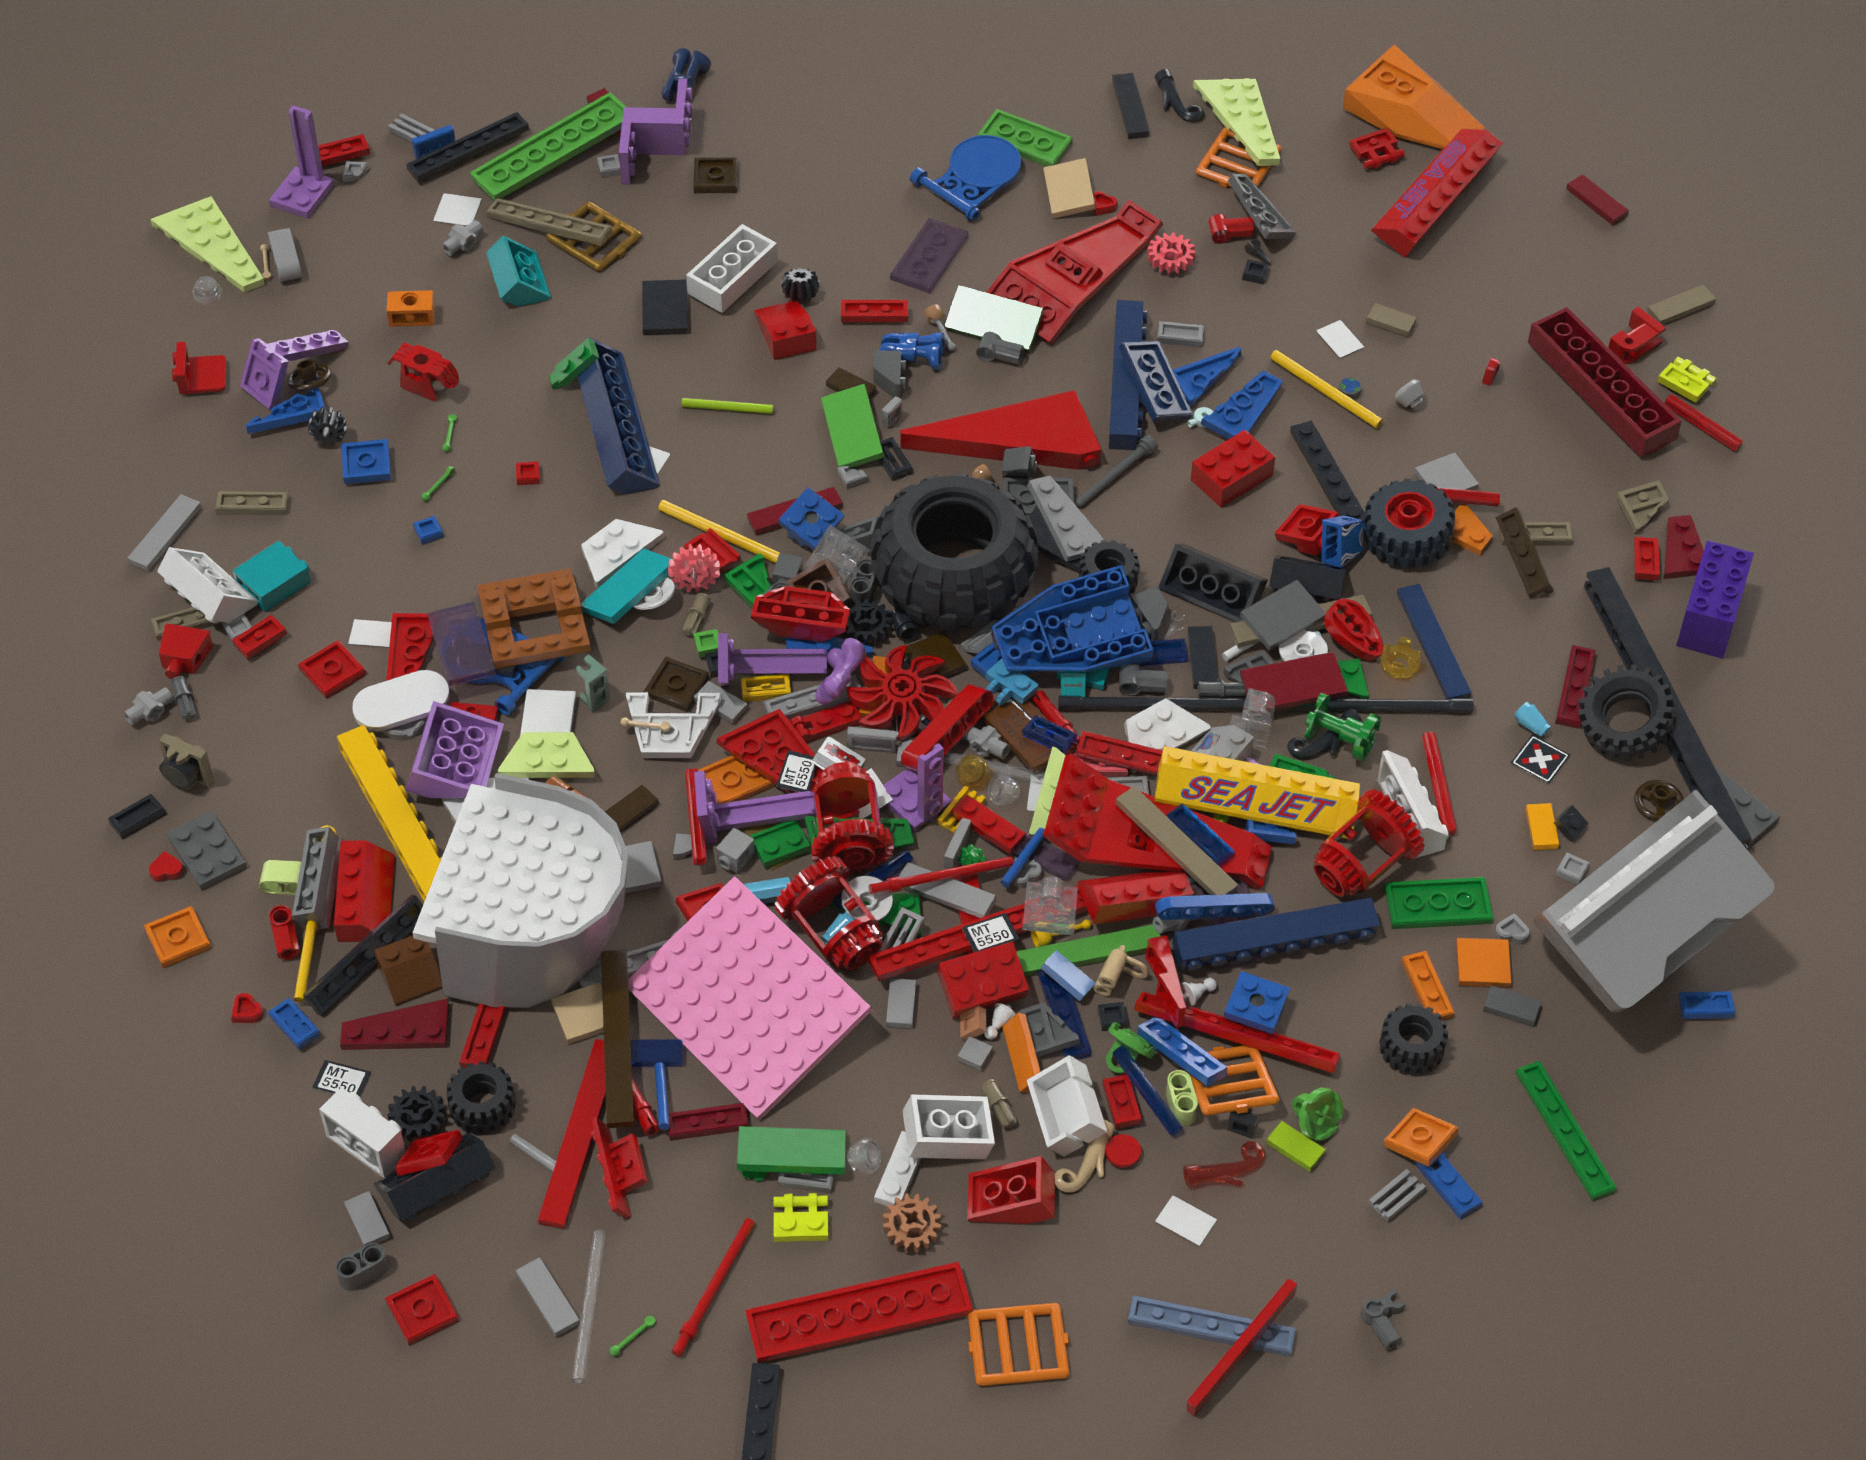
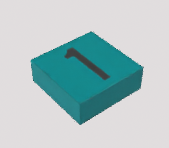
[1061,672,1086,697]

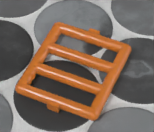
[1196,127,1282,188]
[1185,1045,1279,1116]
[968,1303,1070,1386]

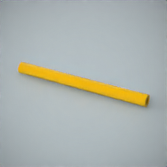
[1270,350,1383,429]
[658,500,780,564]

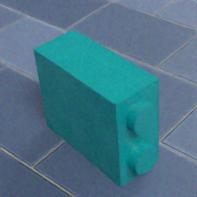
[233,541,311,612]

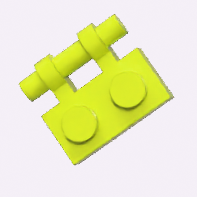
[1657,357,1717,403]
[774,1193,828,1242]

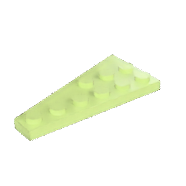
[1193,78,1280,166]
[150,196,265,293]

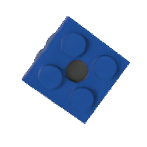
[778,487,844,551]
[1223,971,1290,1034]

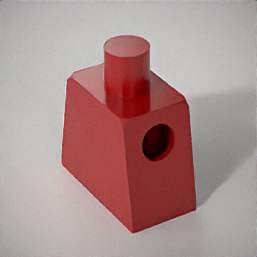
[159,623,213,679]

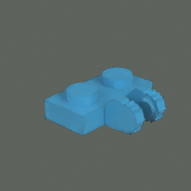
[985,659,1039,705]

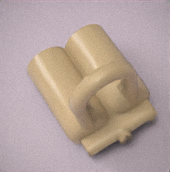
[1094,945,1149,996]

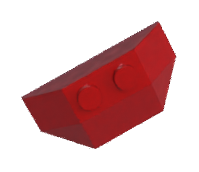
[750,586,850,642]

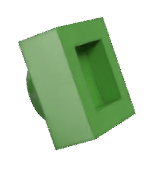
[693,629,718,658]

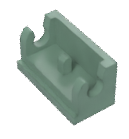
[576,654,610,713]

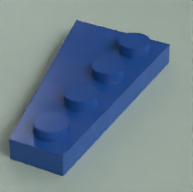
[1201,370,1283,439]

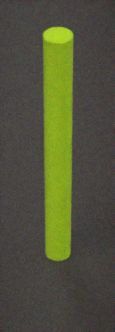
[682,398,773,414]

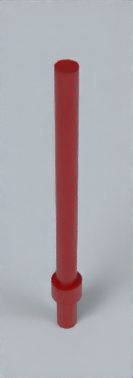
[868,856,1013,894]
[671,1218,755,1357]

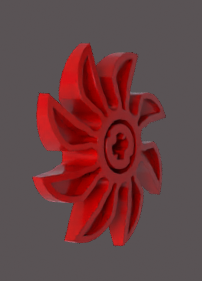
[846,645,958,741]

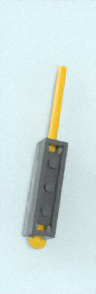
[292,825,342,1002]

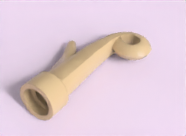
[1055,1120,1115,1192]

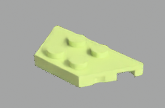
[498,732,595,778]
[1028,747,1065,838]

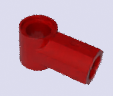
[1208,214,1254,244]
[269,905,300,960]

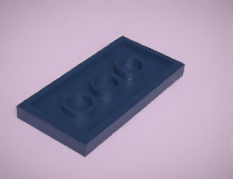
[1118,341,1193,421]

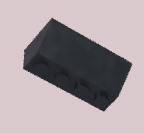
[1158,543,1268,622]
[374,1132,496,1221]

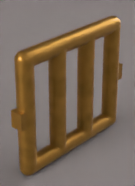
[546,201,642,271]

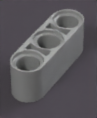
[268,228,302,282]

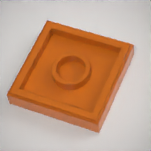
[144,906,211,968]
[1456,938,1511,988]
[1384,1107,1459,1167]

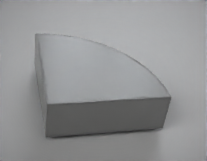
[342,161,369,182]
[837,466,868,489]
[673,833,692,859]

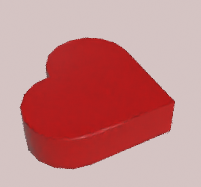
[1093,191,1118,216]
[1482,357,1501,386]
[148,851,183,881]
[231,993,264,1023]

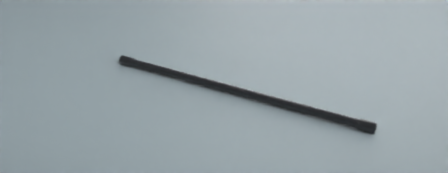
[1058,695,1474,713]

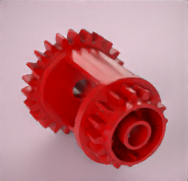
[811,762,894,875]
[1313,789,1425,897]
[774,856,883,970]

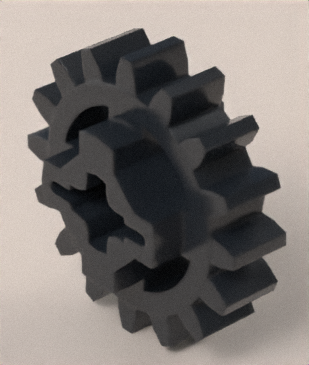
[842,598,892,646]
[387,1086,446,1141]

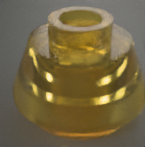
[955,755,989,788]

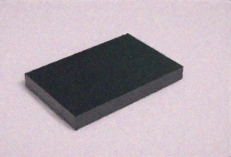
[642,279,688,335]
[1029,505,1081,573]

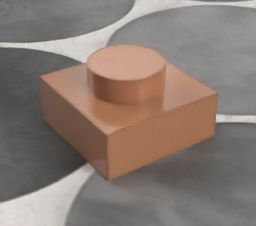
[960,1006,986,1041]

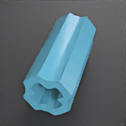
[744,877,790,904]

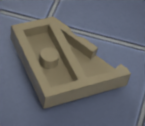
[1616,480,1669,534]

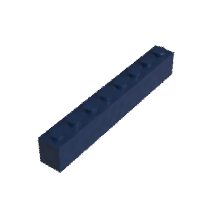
[1108,300,1147,450]
[1172,898,1380,971]

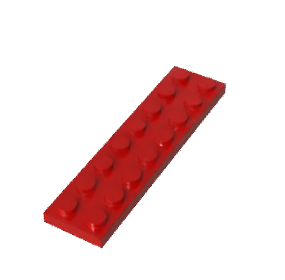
[745,1262,973,1363]

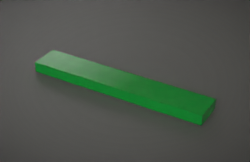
[1515,1060,1617,1201]

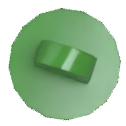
[1106,1022,1156,1073]
[1292,1087,1343,1141]

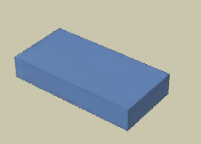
[1041,950,1095,1001]

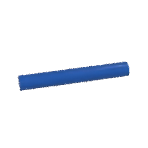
[1001,827,1045,888]
[654,1062,670,1130]

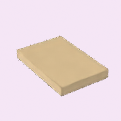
[1044,158,1096,219]

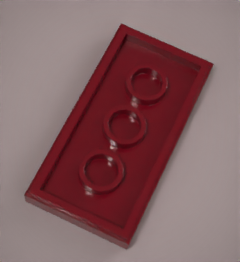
[1240,652,1348,714]

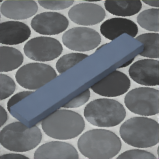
[1127,1295,1296,1357]

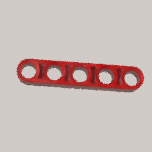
[901,684,994,772]

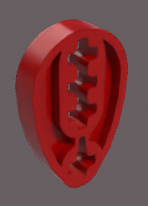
[1324,599,1384,661]

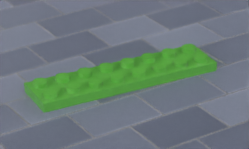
[470,92,626,201]

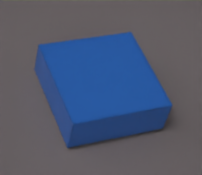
[413,516,444,545]

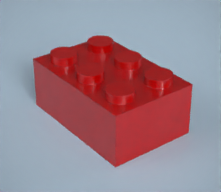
[1190,430,1275,508]
[937,942,1029,1019]

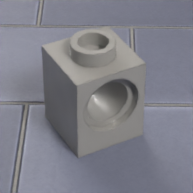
[716,828,755,874]

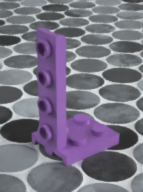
[269,105,334,219]
[240,330,349,410]
[718,633,827,686]
[883,744,952,833]
[694,771,816,844]

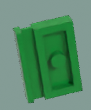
[750,820,811,868]

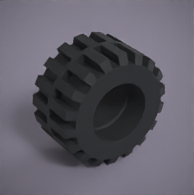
[1079,540,1139,597]
[1379,1003,1448,1075]
[446,1061,516,1135]

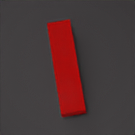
[1145,935,1186,1028]

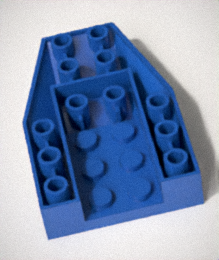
[992,565,1153,672]

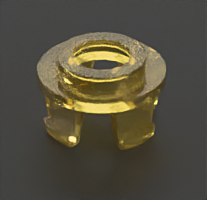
[1380,637,1421,678]

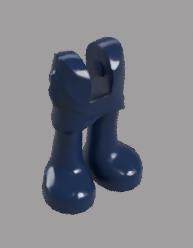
[661,48,711,101]

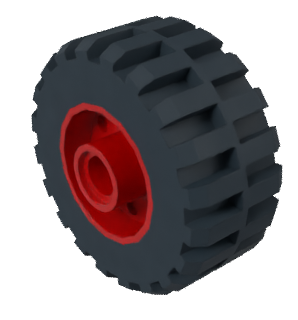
[1364,479,1455,569]

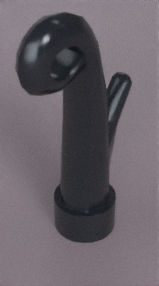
[1154,69,1204,121]
[1287,709,1362,758]

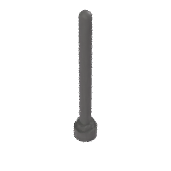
[1075,435,1158,508]

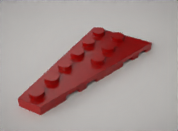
[717,709,860,819]

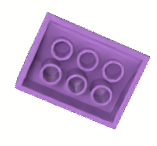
[405,701,504,798]

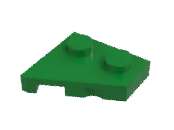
[724,553,771,608]

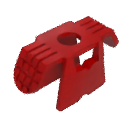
[387,342,459,401]

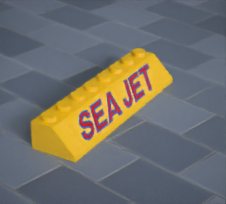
[1154,746,1360,839]

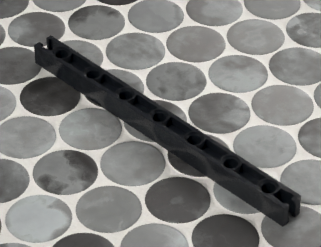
[1584,567,1752,850]

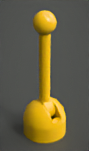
[1031,919,1092,947]

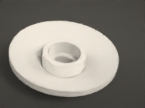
[633,577,675,610]
[1279,631,1328,661]
[841,876,893,921]

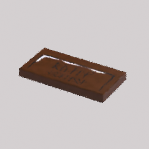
[981,697,1074,774]

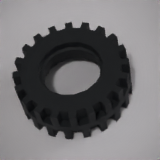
[1578,665,1677,761]

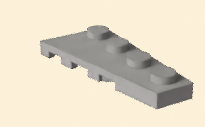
[1027,476,1104,562]

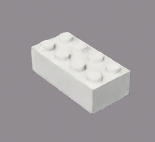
[686,224,778,313]

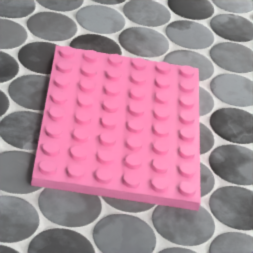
[628,876,873,1121]

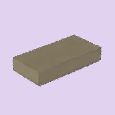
[1366,303,1417,337]

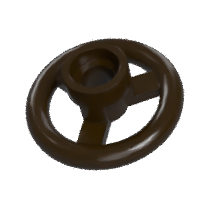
[287,360,332,391]
[1634,780,1684,821]

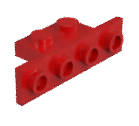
[591,1117,648,1219]

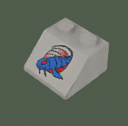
[1191,725,1254,761]

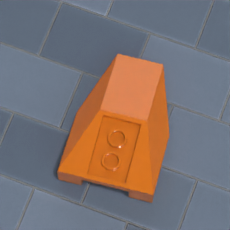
[1343,44,1485,149]

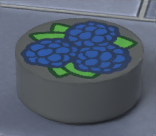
[1338,377,1362,399]

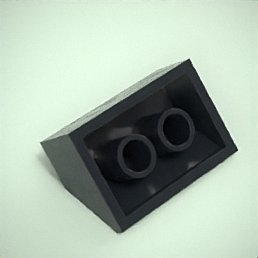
[1269,555,1347,602]

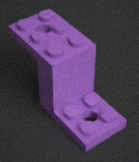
[619,79,693,185]

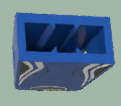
[1321,516,1365,568]

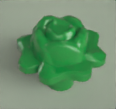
[958,844,987,866]

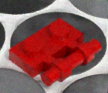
[1349,128,1405,170]

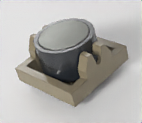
[159,733,214,791]

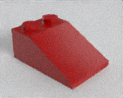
[754,300,817,360]
[967,1156,1055,1224]

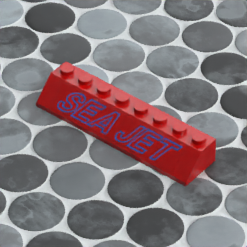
[1371,129,1503,258]

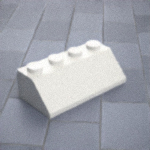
[157,547,258,623]
[1377,750,1449,858]

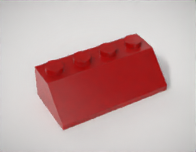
[334,840,395,942]
[1077,870,1194,924]

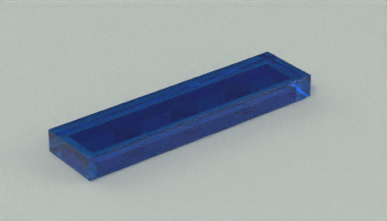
[1038,971,1092,1060]

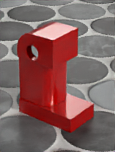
[1608,307,1666,365]

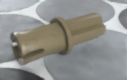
[682,593,711,636]
[981,1079,1017,1129]

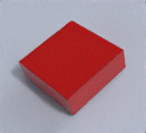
[516,461,540,486]

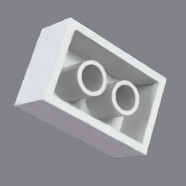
[319,1087,405,1178]
[903,1095,995,1159]

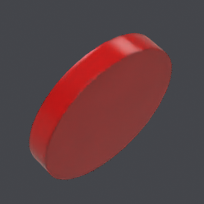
[1105,1134,1141,1168]

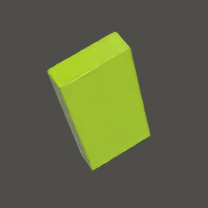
[1266,1121,1326,1172]

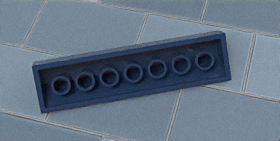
[578,337,660,494]

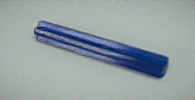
[833,850,914,909]
[1112,1046,1183,1136]

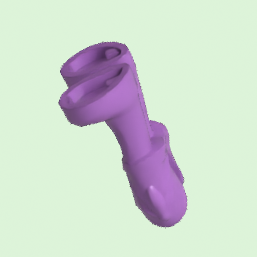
[815,638,866,705]

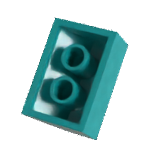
[486,236,551,306]

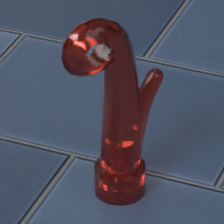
[1183,1141,1265,1187]

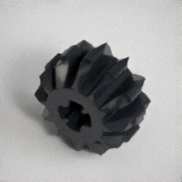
[781,268,819,302]
[307,406,348,446]

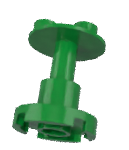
[1304,693,1382,762]

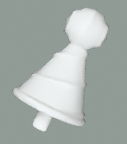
[1180,977,1217,1006]
[984,1003,1016,1040]

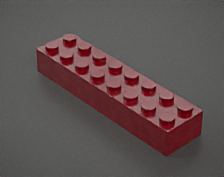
[1528,307,1682,458]

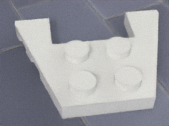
[626,693,722,758]

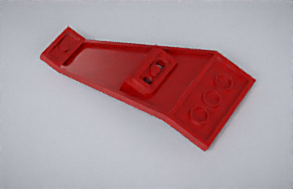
[986,199,1164,345]
[1043,753,1272,890]

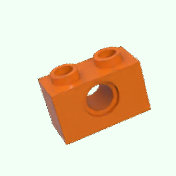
[387,290,435,327]

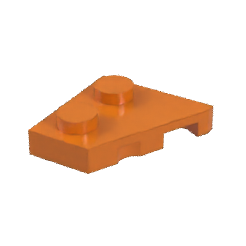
[1452,503,1493,555]

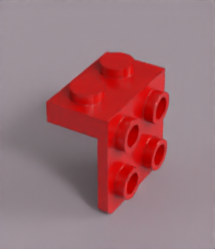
[172,342,226,394]

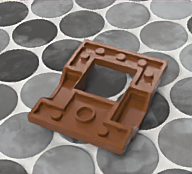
[477,568,591,669]

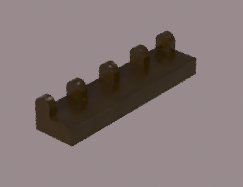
[1495,507,1554,598]

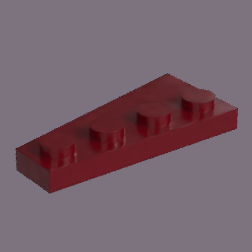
[340,998,449,1050]

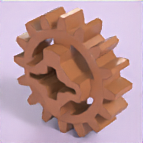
[883,1193,941,1253]

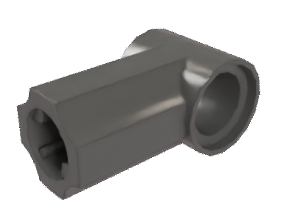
[976,331,1024,364]
[1119,664,1167,696]

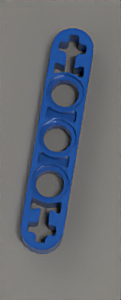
[1155,893,1275,920]

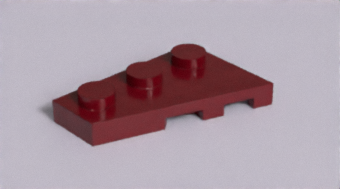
[1663,515,1704,579]

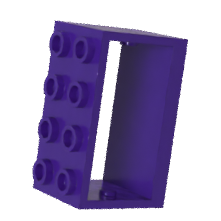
[1676,540,1754,659]

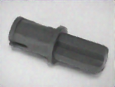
[171,676,196,721]
[1198,680,1246,698]

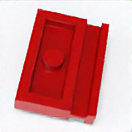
[684,528,741,574]

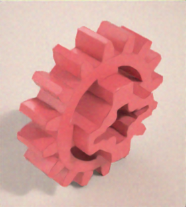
[1147,233,1195,274]
[668,544,720,593]

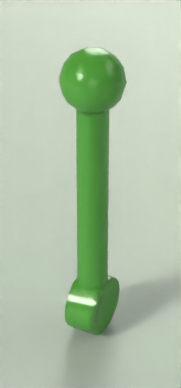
[442,414,457,452]
[421,466,455,501]
[609,1316,655,1356]

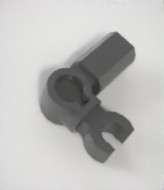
[1360,1290,1405,1351]

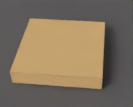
[551,982,604,1044]

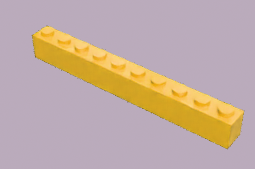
[337,725,442,902]

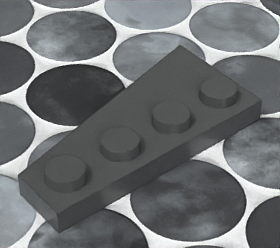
[1228,174,1297,239]

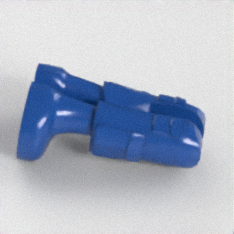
[879,332,945,370]

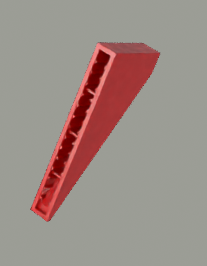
[900,390,1101,470]

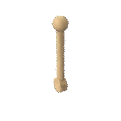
[260,244,272,281]
[620,717,670,732]

